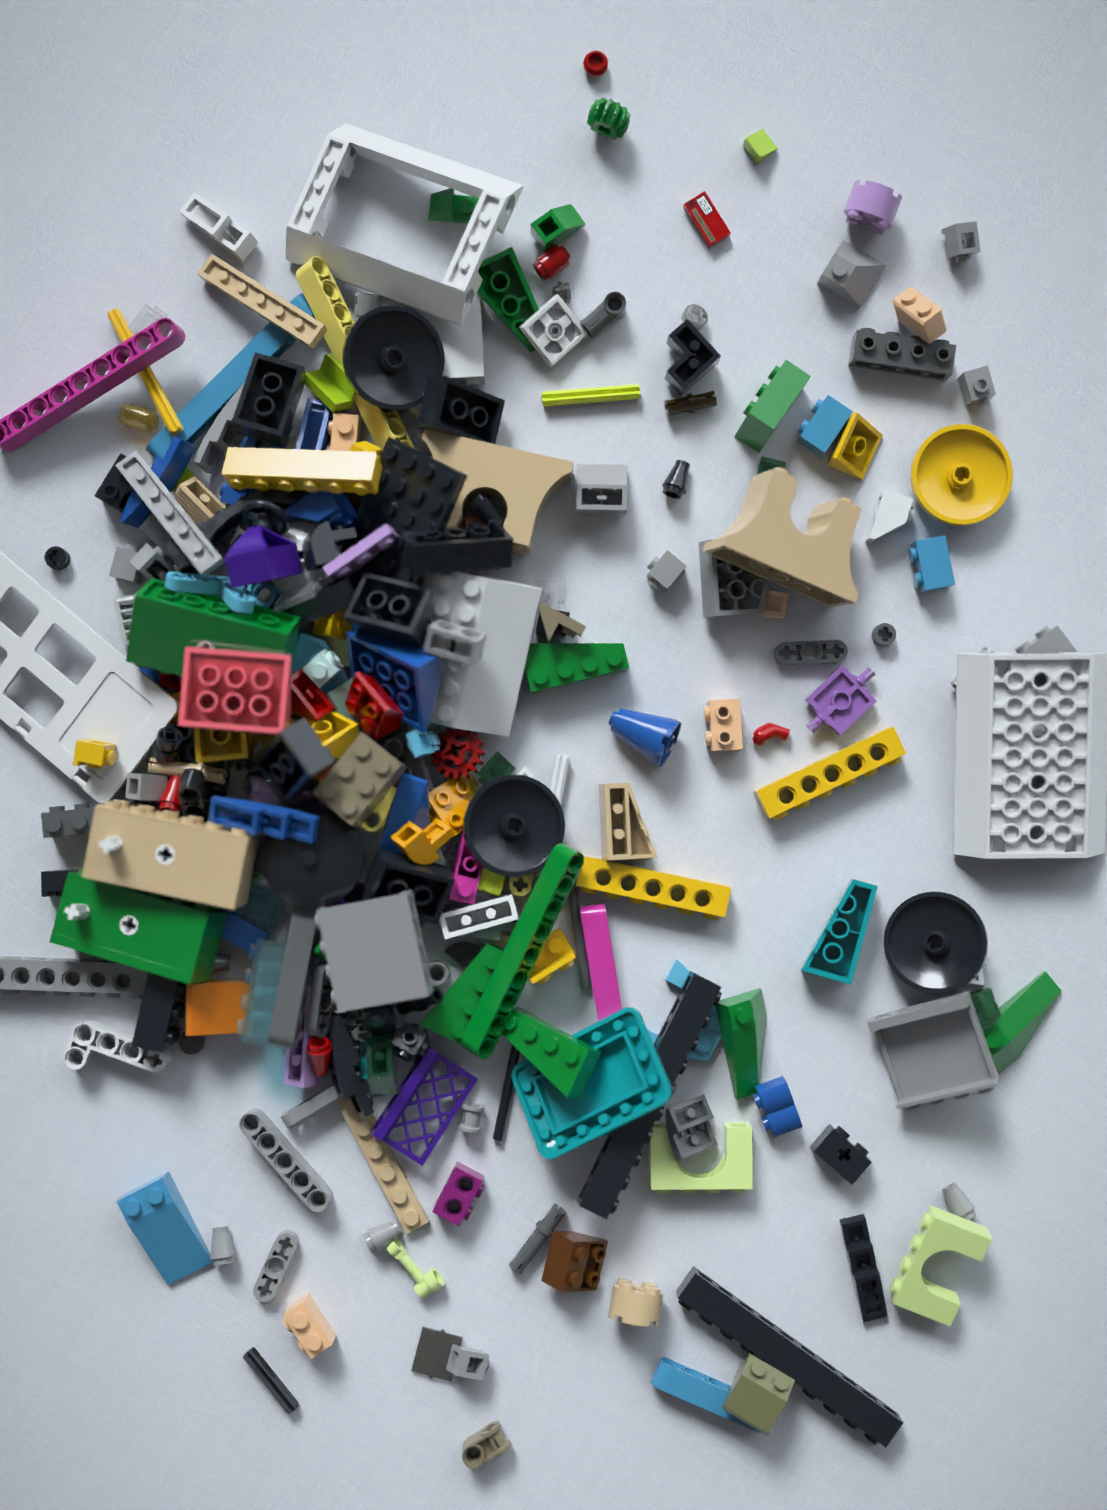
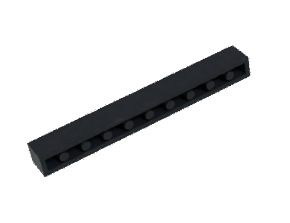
[576,971,722,1220]
[676,1266,904,1448]

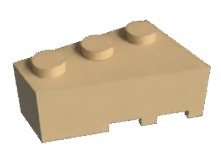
[599,783,658,860]

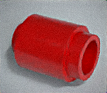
[533,244,571,281]

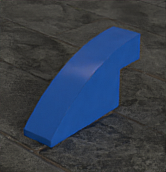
[295,398,332,451]

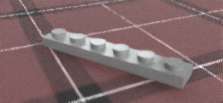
[115,450,224,577]

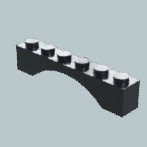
[165,489,311,574]

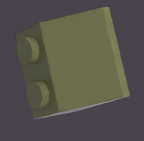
[722,1353,795,1436]

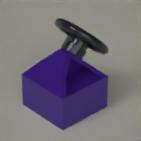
[224,500,303,588]

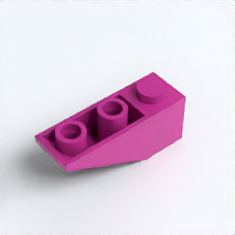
[447,834,482,905]

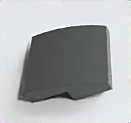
[665,1094,718,1162]

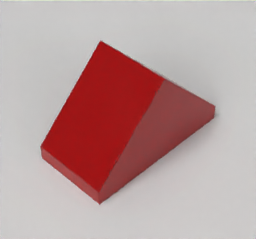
[291,668,335,722]

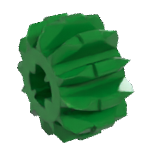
[587,98,631,140]

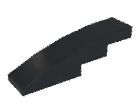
[839,1214,888,1322]

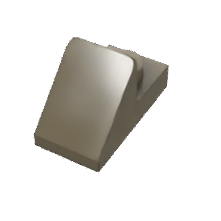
[539,602,586,643]

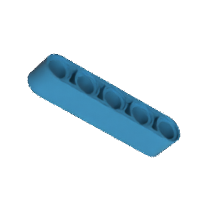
[651,1357,762,1433]

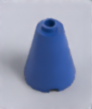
[608,708,682,767]

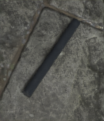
[493,1045,520,1141]

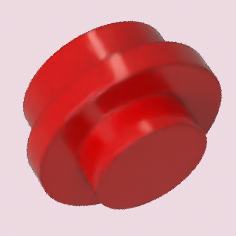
[583,51,608,77]

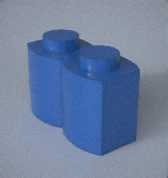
[753,1076,803,1138]

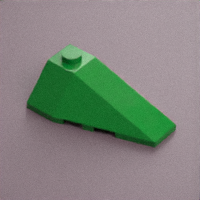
[980,971,1061,1073]

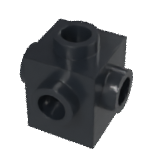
[392,1022,430,1064]

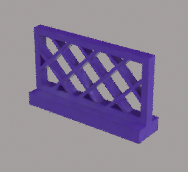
[370,1048,478,1166]

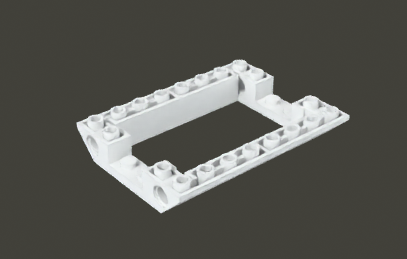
[285,124,524,326]

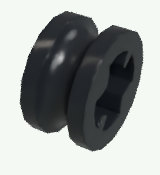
[44,546,70,570]

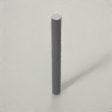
[568,887,591,988]

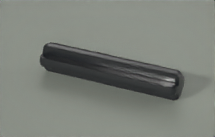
[243,1347,299,1414]

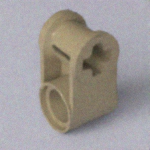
[462,1421,512,1468]

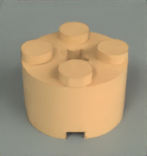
[608,1278,663,1327]

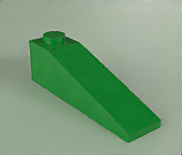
[477,247,539,352]
[716,988,766,1100]

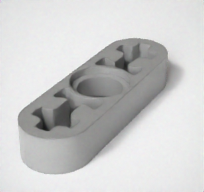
[281,1084,338,1128]
[253,1230,299,1302]

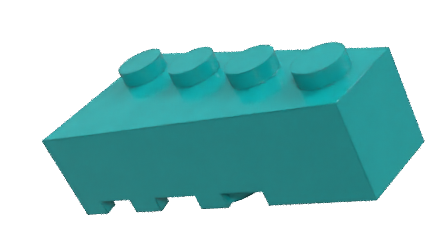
[801,878,878,985]

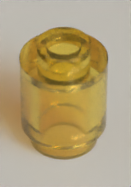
[119,403,159,433]

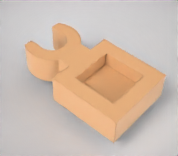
[760,590,790,620]

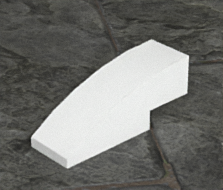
[179,192,258,262]

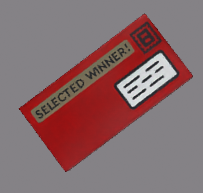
[683,191,731,248]

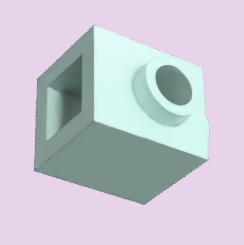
[302,648,344,688]

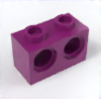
[432,1161,485,1226]

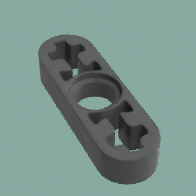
[774,640,848,665]
[306,962,333,1038]

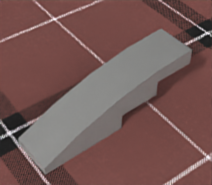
[192,382,245,475]

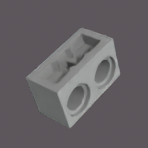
[424,619,487,666]

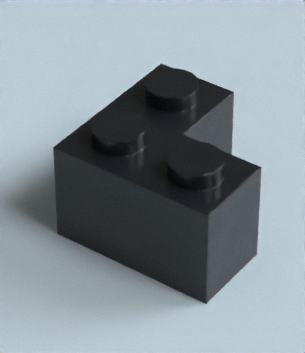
[665,319,721,397]

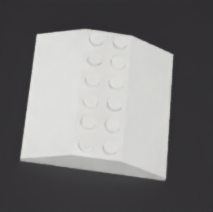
[421,571,542,737]

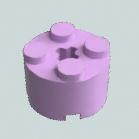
[844,180,902,234]

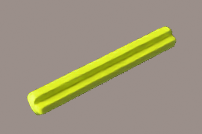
[542,384,640,406]

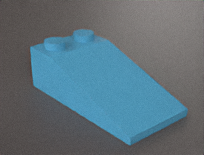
[116,1171,213,1285]

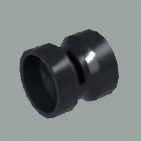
[152,727,183,763]

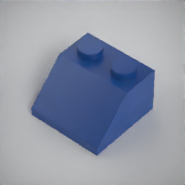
[285,491,357,529]

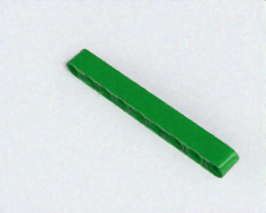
[461,843,584,1059]

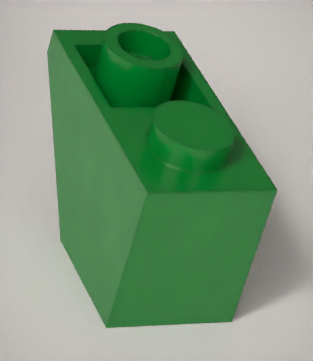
[530,204,586,252]

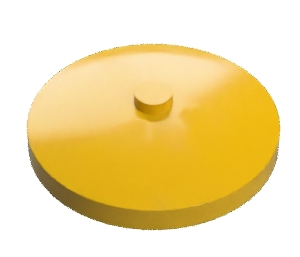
[910,424,1013,526]

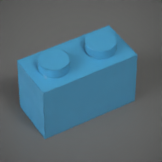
[796,395,853,458]
[908,535,955,593]

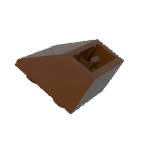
[541,1231,608,1293]

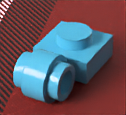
[406,730,441,758]

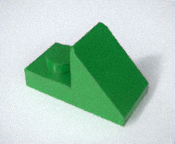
[428,188,479,224]

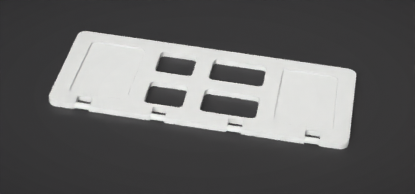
[0,551,179,803]

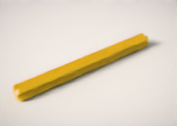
[107,308,183,436]

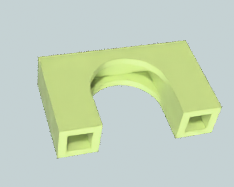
[649,1123,753,1194]
[889,1206,992,1326]

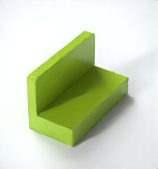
[305,353,357,412]

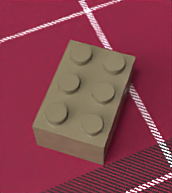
[313,732,407,828]

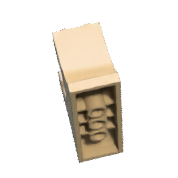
[422,429,574,556]
[702,467,862,607]

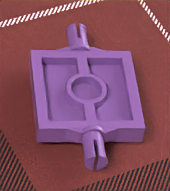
[805,665,877,736]

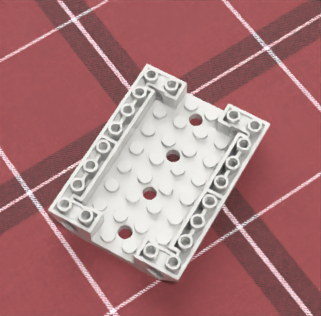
[953,652,1107,859]

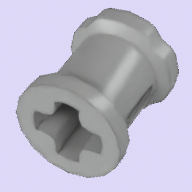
[458,1103,485,1133]

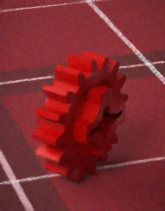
[431,727,486,781]

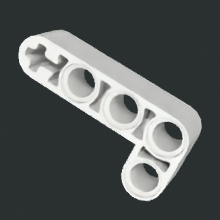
[63,1020,172,1072]

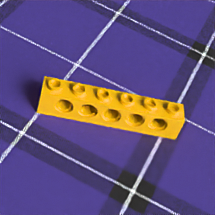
[754,726,907,821]
[576,855,731,920]

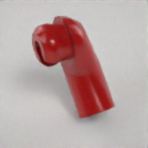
[752,723,790,746]

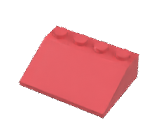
[178,647,291,735]

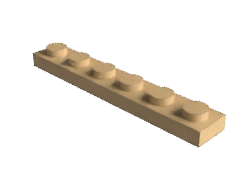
[197,254,327,349]
[335,1098,429,1234]

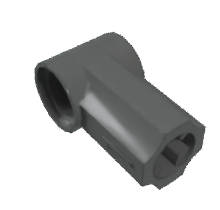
[580,291,626,340]

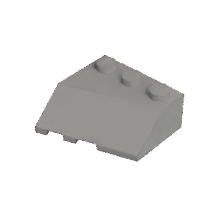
[699,539,769,618]

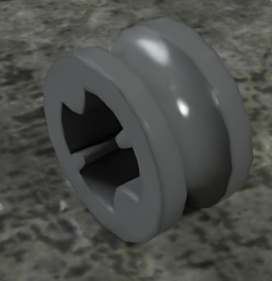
[872,623,896,646]

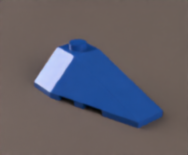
[379,773,431,855]

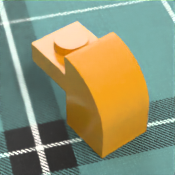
[390,818,455,865]

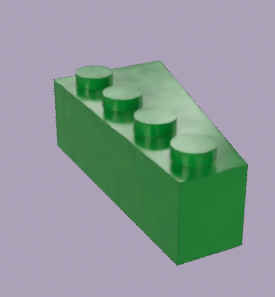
[525,643,630,694]
[420,943,504,1045]
[502,1007,602,1099]

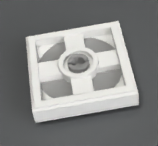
[519,294,588,367]

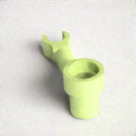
[386,1238,445,1299]

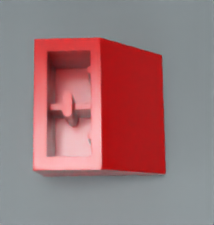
[344,672,404,741]

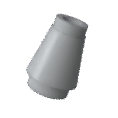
[942,1182,976,1220]
[363,1220,402,1253]
[210,1226,236,1266]

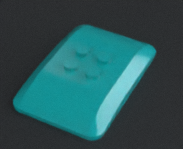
[511,1007,672,1159]

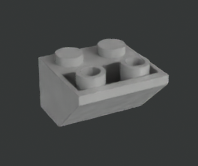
[576,464,627,515]

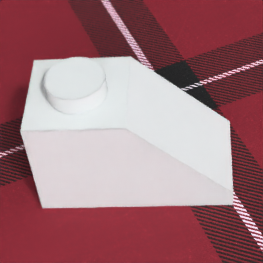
[865,490,914,543]

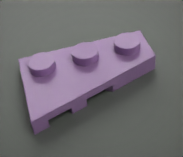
[322,524,398,580]

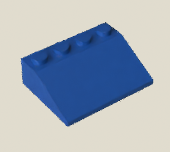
[346,629,442,733]

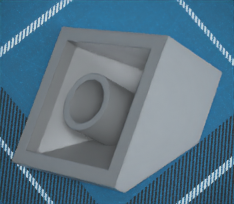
[817,240,886,309]

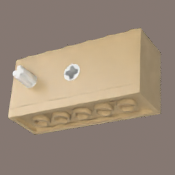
[82,799,261,909]

